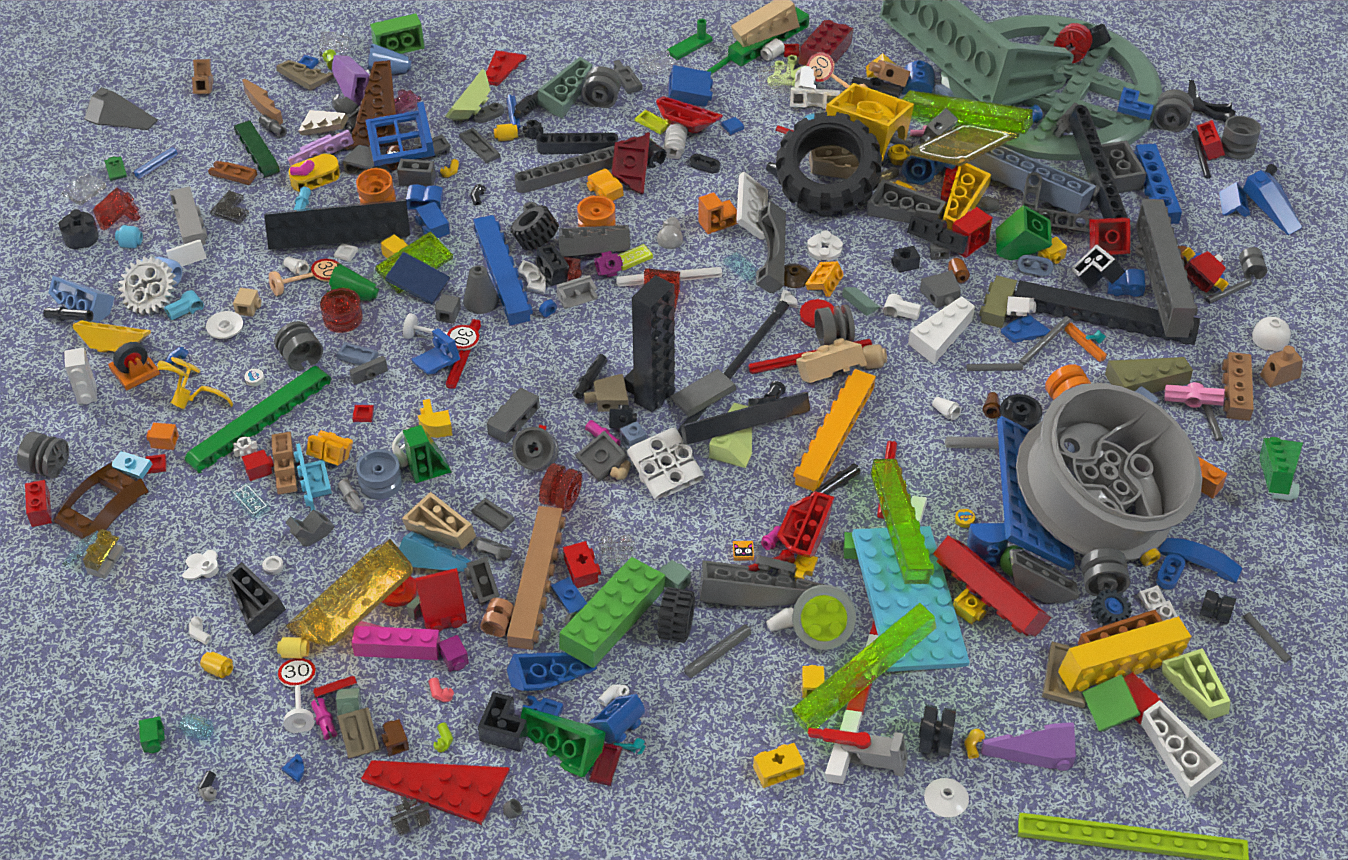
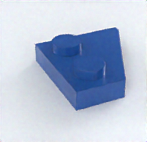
[1001,313,1051,343]

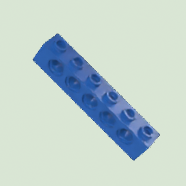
[1134,143,1182,224]

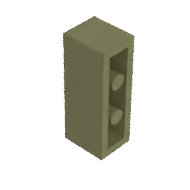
[979,275,1017,328]

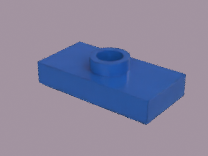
[551,577,587,614]

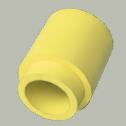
[277,637,310,659]

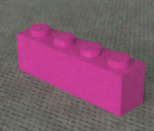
[352,621,440,660]

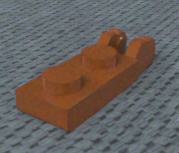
[208,161,258,185]

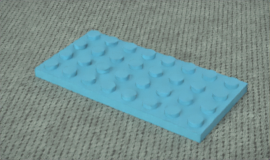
[852,526,970,672]

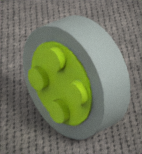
[792,585,856,650]

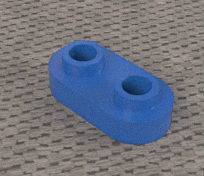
[1156,554,1185,590]

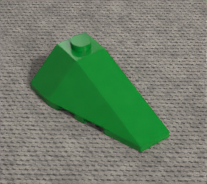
[520,707,606,777]

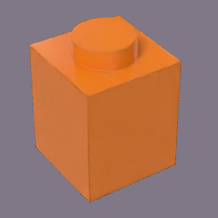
[147,422,179,450]

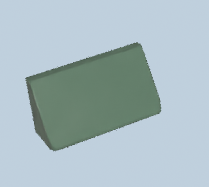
[842,287,880,316]

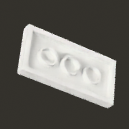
[737,172,768,239]

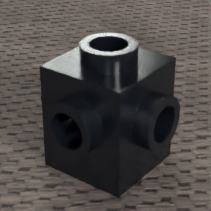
[609,405,637,432]

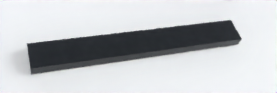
[681,392,810,445]

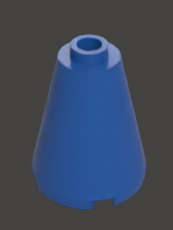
[902,144,936,185]

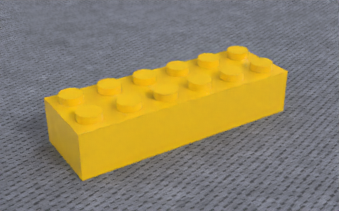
[1058,616,1192,692]

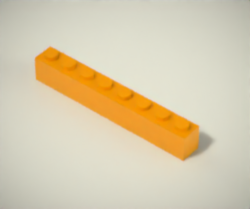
[793,369,876,491]

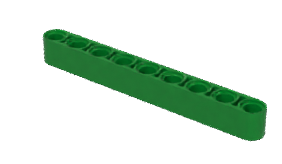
[185,366,331,473]

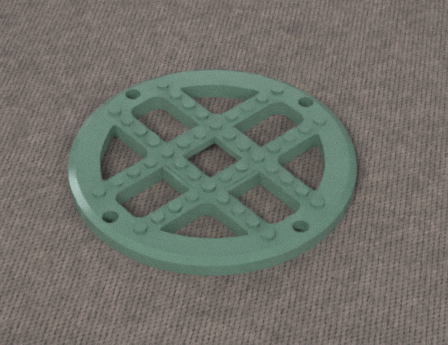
[940,14,1162,161]

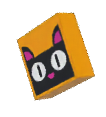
[733,541,754,561]

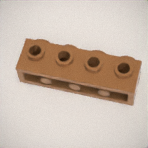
[1222,352,1254,421]

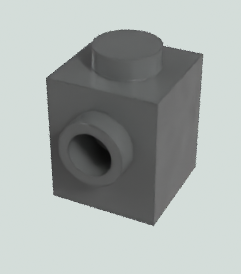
[435,294,461,324]

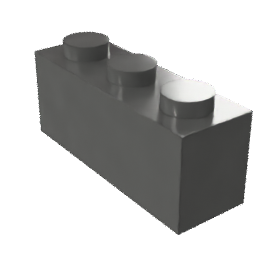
[487,387,540,444]

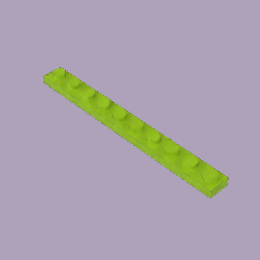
[1017,812,1249,860]

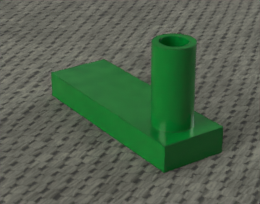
[666,18,713,60]

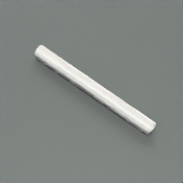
[616,267,722,287]

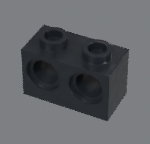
[535,244,569,286]

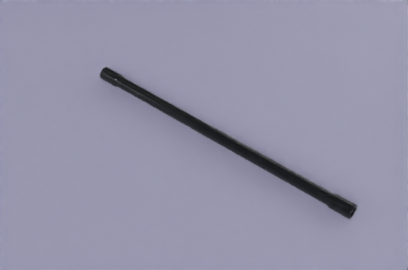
[677,300,789,439]

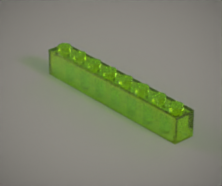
[902,90,1033,134]
[870,459,934,584]
[791,603,936,733]

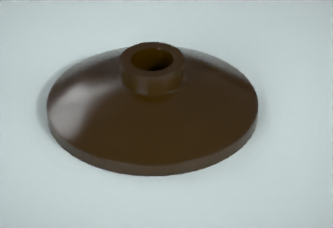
[784,263,812,288]

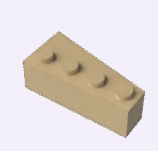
[731,0,799,47]

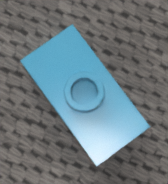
[112,451,153,479]

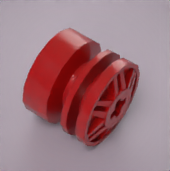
[1054,23,1092,63]

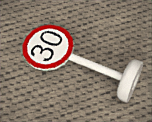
[403,313,480,350]
[277,658,316,733]

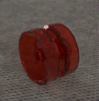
[320,288,363,333]
[539,463,583,512]

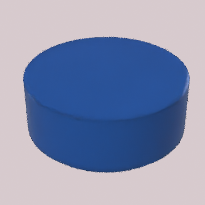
[539,299,557,317]

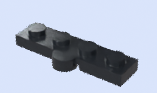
[907,216,968,254]

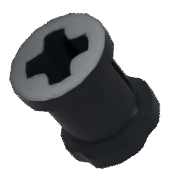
[764,381,786,399]

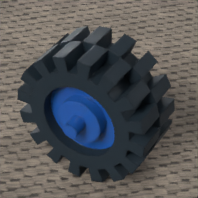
[1090,589,1132,627]

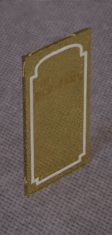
[906,123,1018,166]

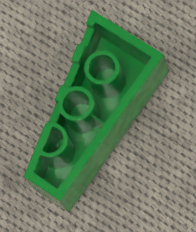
[1260,437,1303,495]

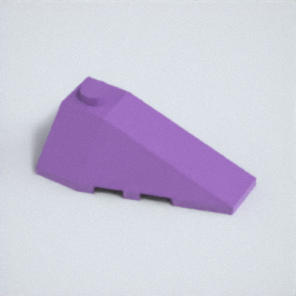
[981,722,1076,771]

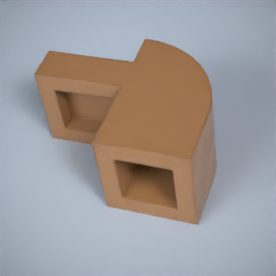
[192,59,213,94]

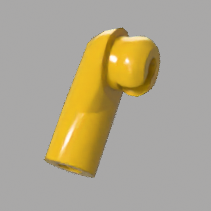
[964,728,985,759]

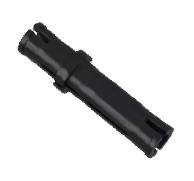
[43,307,94,322]
[572,354,608,399]
[809,463,861,496]

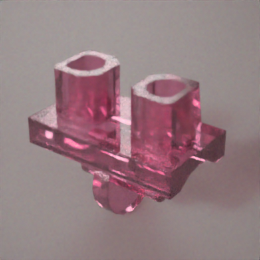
[394,89,421,114]

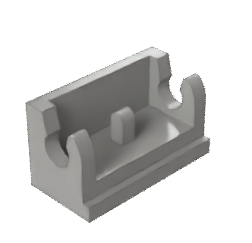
[556,275,598,309]

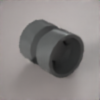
[1239,247,1268,280]

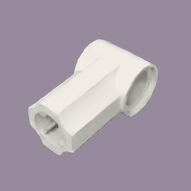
[883,294,922,320]

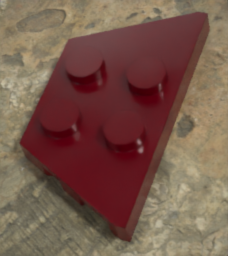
[611,132,650,194]

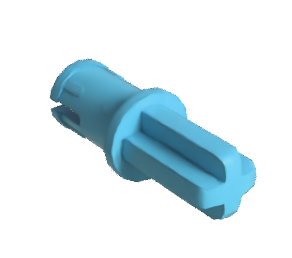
[294,187,311,210]

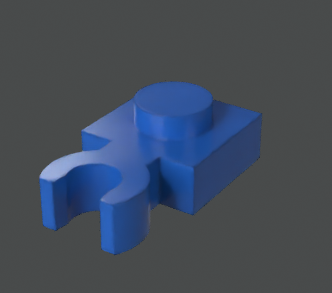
[522,696,563,716]

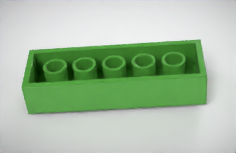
[559,557,665,668]

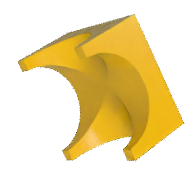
[825,83,914,161]

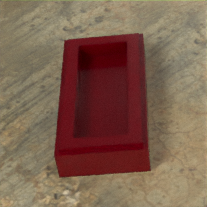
[590,743,622,786]

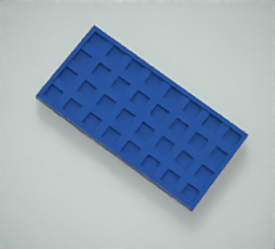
[997,416,1075,571]

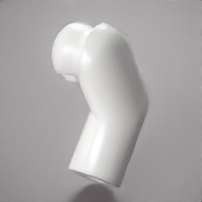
[189,616,211,644]
[598,685,629,706]

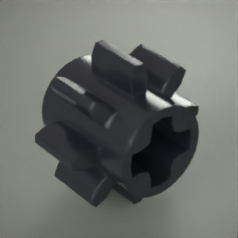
[523,120,544,140]

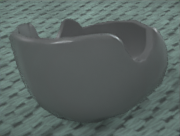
[332,94,358,115]

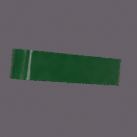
[234,120,280,178]

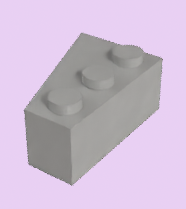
[169,186,208,245]

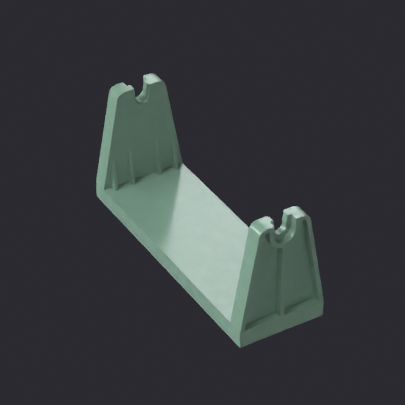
[879,0,1074,109]

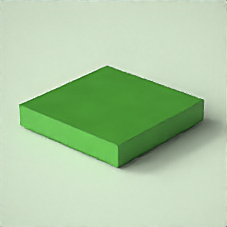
[1082,674,1141,732]

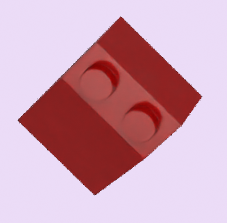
[415,568,467,632]

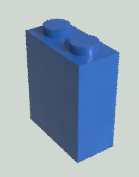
[668,65,713,106]

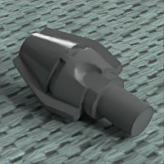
[975,196,999,213]

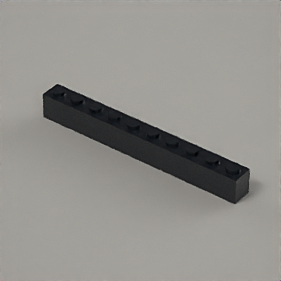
[1015,280,1201,345]

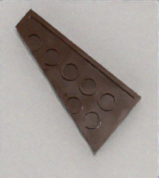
[348,60,399,150]

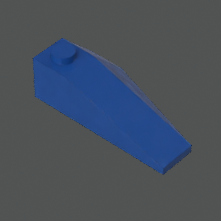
[1243,170,1302,236]
[506,652,597,691]

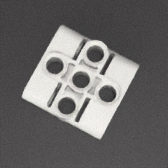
[627,428,704,501]

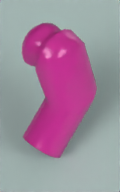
[290,160,315,176]

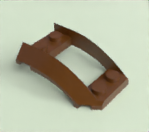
[54,462,149,540]

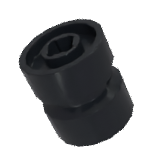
[647,138,667,168]
[1199,589,1236,624]

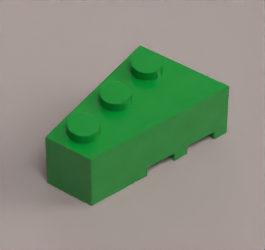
[403,425,452,484]

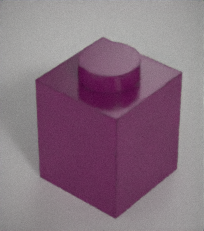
[438,635,469,672]

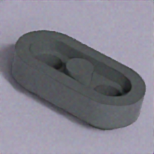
[473,103,504,123]
[473,537,513,560]
[755,555,796,576]

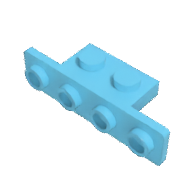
[294,443,332,511]

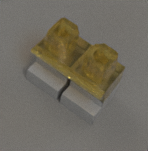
[83,529,124,579]

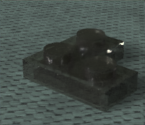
[210,190,249,225]

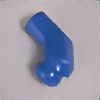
[165,347,189,365]

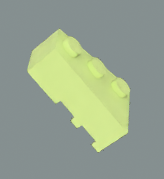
[1162,648,1230,720]

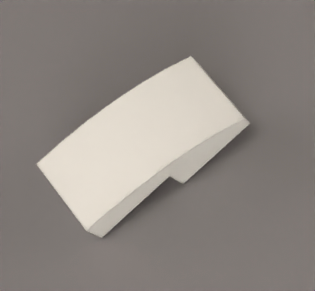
[1137,586,1178,621]

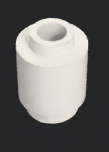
[761,39,784,61]

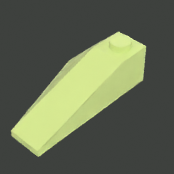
[709,403,752,468]

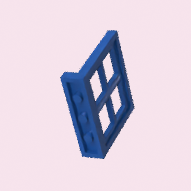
[366,101,435,166]

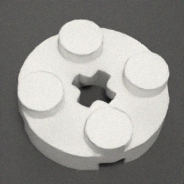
[807,231,843,261]

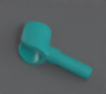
[1086,330,1107,344]
[614,738,646,754]

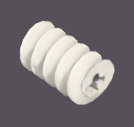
[663,124,687,159]

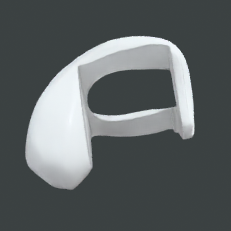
[392,428,409,467]

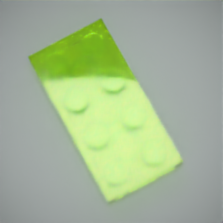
[375,231,453,294]

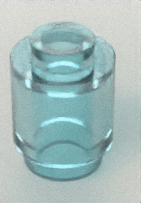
[179,713,214,741]

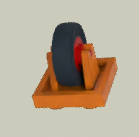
[108,342,160,391]

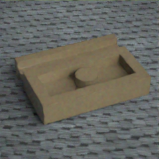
[337,707,380,758]

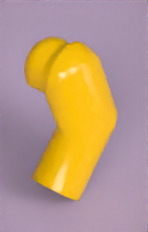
[440,159,459,178]

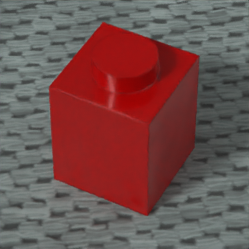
[242,449,274,481]

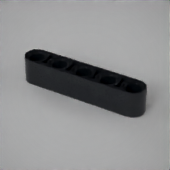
[536,132,619,155]

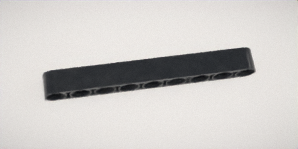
[1068,105,1128,219]

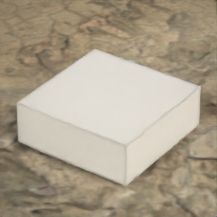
[334,243,358,262]

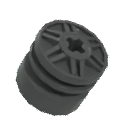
[1221,116,1261,159]
[814,304,855,346]
[274,321,324,371]
[17,431,69,479]

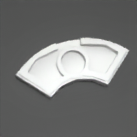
[518,260,546,295]

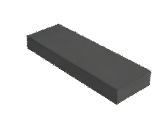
[459,128,501,164]

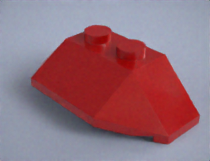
[656,96,723,133]
[777,491,834,558]

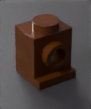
[381,719,410,757]

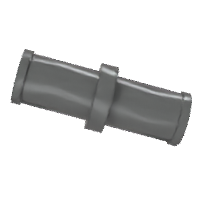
[258,114,287,138]

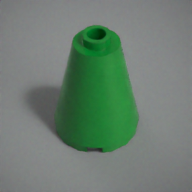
[327,263,379,301]

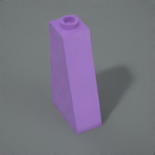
[332,55,370,106]

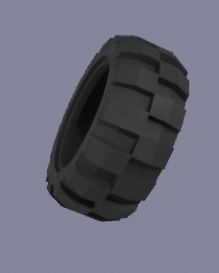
[776,112,882,217]

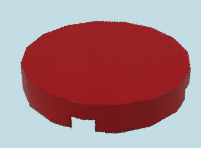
[800,299,834,328]
[377,571,418,607]

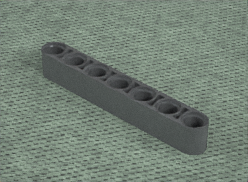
[514,146,614,193]

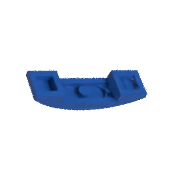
[1159,538,1242,583]

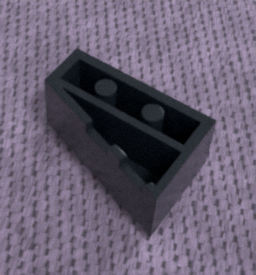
[226,562,286,636]

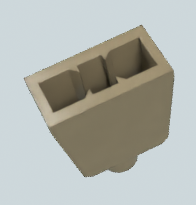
[584,374,628,412]

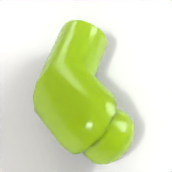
[433,722,453,752]

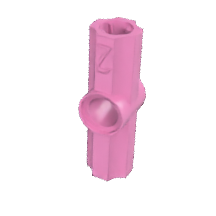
[1164,382,1225,408]

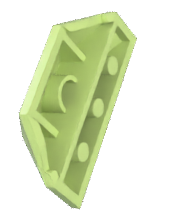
[445,69,491,121]

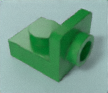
[104,156,127,181]

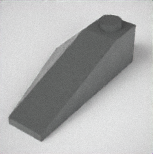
[84,87,158,130]

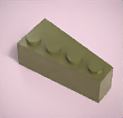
[1105,357,1193,393]

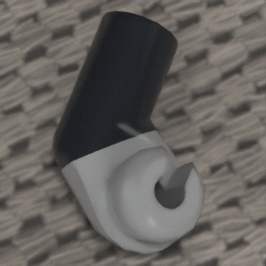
[198,771,217,801]

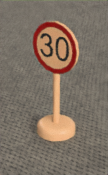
[807,53,868,88]
[269,259,339,296]

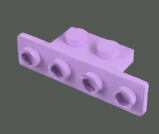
[287,130,354,166]

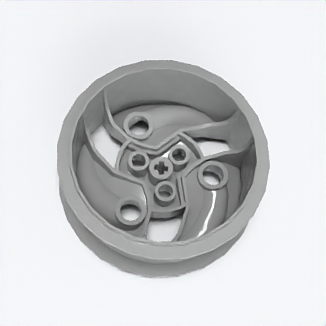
[1016,383,1202,561]

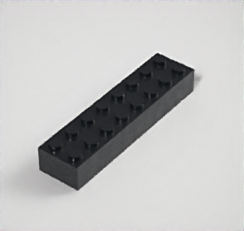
[264,199,410,250]
[632,275,675,412]

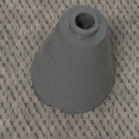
[463,265,499,314]

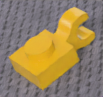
[794,555,818,581]

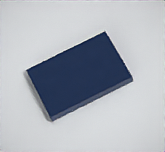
[385,252,450,305]

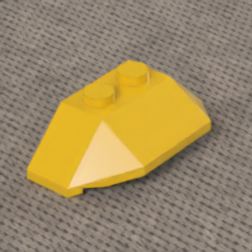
[73,320,151,354]

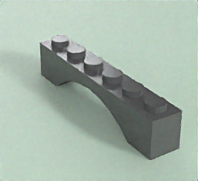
[756,201,786,293]

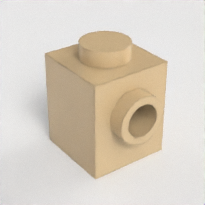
[233,288,261,317]

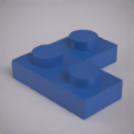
[1117,87,1154,120]

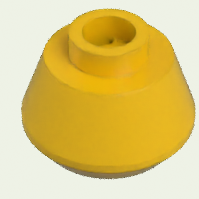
[887,144,910,165]

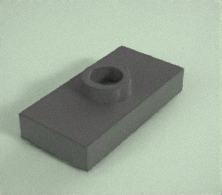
[349,356,388,385]

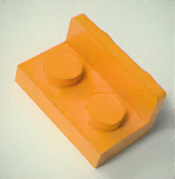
[805,261,844,297]

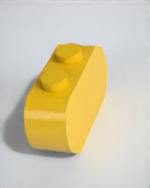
[289,153,340,192]

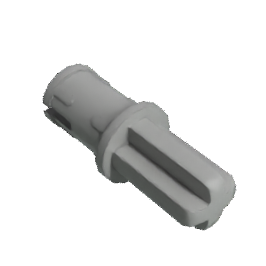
[338,479,364,513]

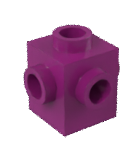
[594,251,623,277]

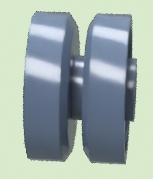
[356,449,402,500]

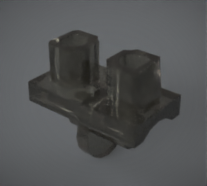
[389,796,431,837]

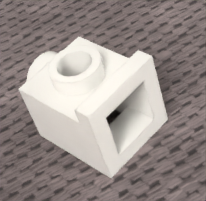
[794,66,816,89]
[1007,296,1036,316]

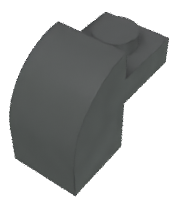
[285,510,335,547]

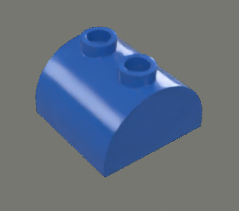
[902,60,935,96]
[966,523,1009,568]
[587,694,645,744]

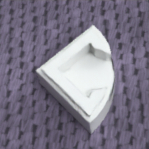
[780,290,797,308]

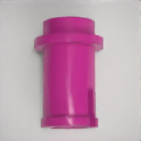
[761,526,780,550]

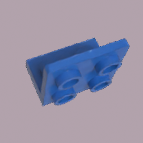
[412,328,460,375]

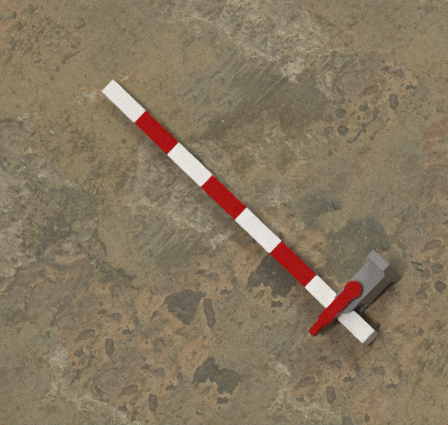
[808,496,927,784]

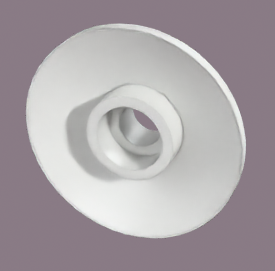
[206,311,243,339]
[924,778,969,817]

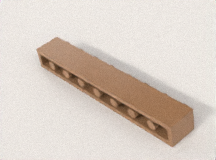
[507,506,566,650]

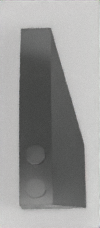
[699,560,825,607]

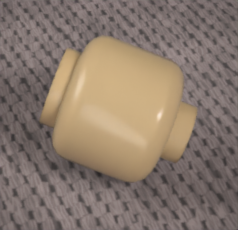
[863,344,887,369]

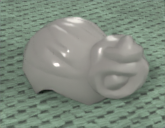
[657,217,683,249]

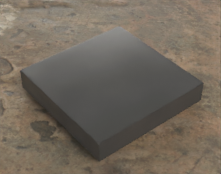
[575,431,629,482]

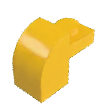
[418,399,453,438]

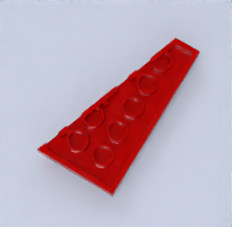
[361,760,510,825]

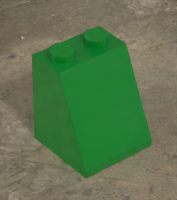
[995,205,1052,260]

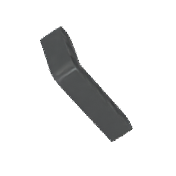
[1021,172,1103,233]

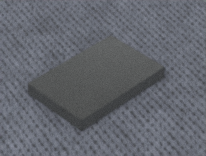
[670,369,737,417]

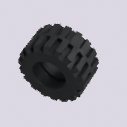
[510,205,559,250]
[657,587,695,643]

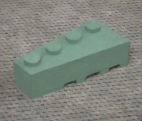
[538,57,593,119]

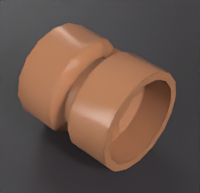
[480,598,514,637]

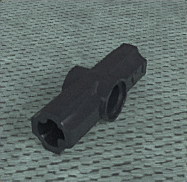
[851,76,901,98]

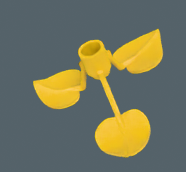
[157,357,233,409]

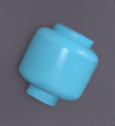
[115,225,143,249]

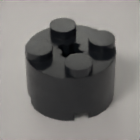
[58,209,99,250]

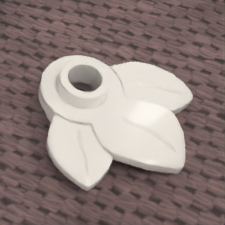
[182,550,219,580]

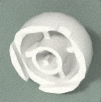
[1252,317,1291,351]

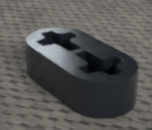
[690,154,720,174]

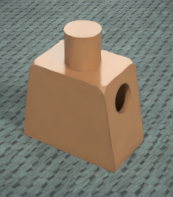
[869,59,911,87]
[1260,345,1303,388]

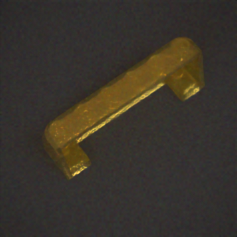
[285,539,413,647]

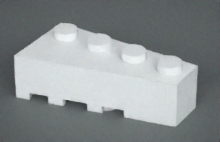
[908,296,975,365]
[1141,700,1223,798]

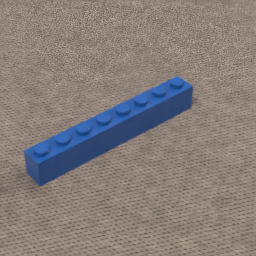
[473,215,533,326]

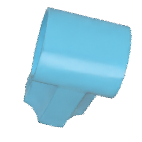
[164,290,204,320]

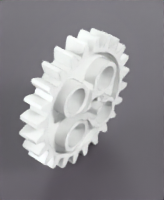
[118,257,177,315]

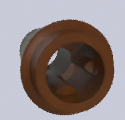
[982,392,1001,419]

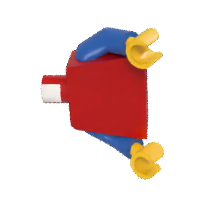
[1181,247,1229,293]

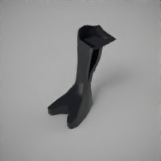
[1188,80,1236,122]

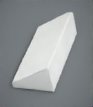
[166,239,206,267]

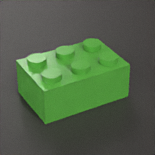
[370,13,425,54]

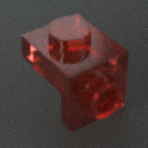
[563,257,582,281]

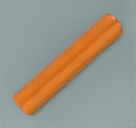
[1064,323,1107,362]

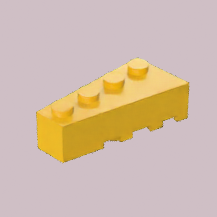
[943,160,991,230]

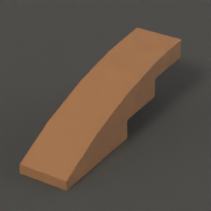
[242,78,283,125]
[271,431,298,494]

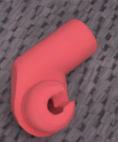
[428,678,454,703]

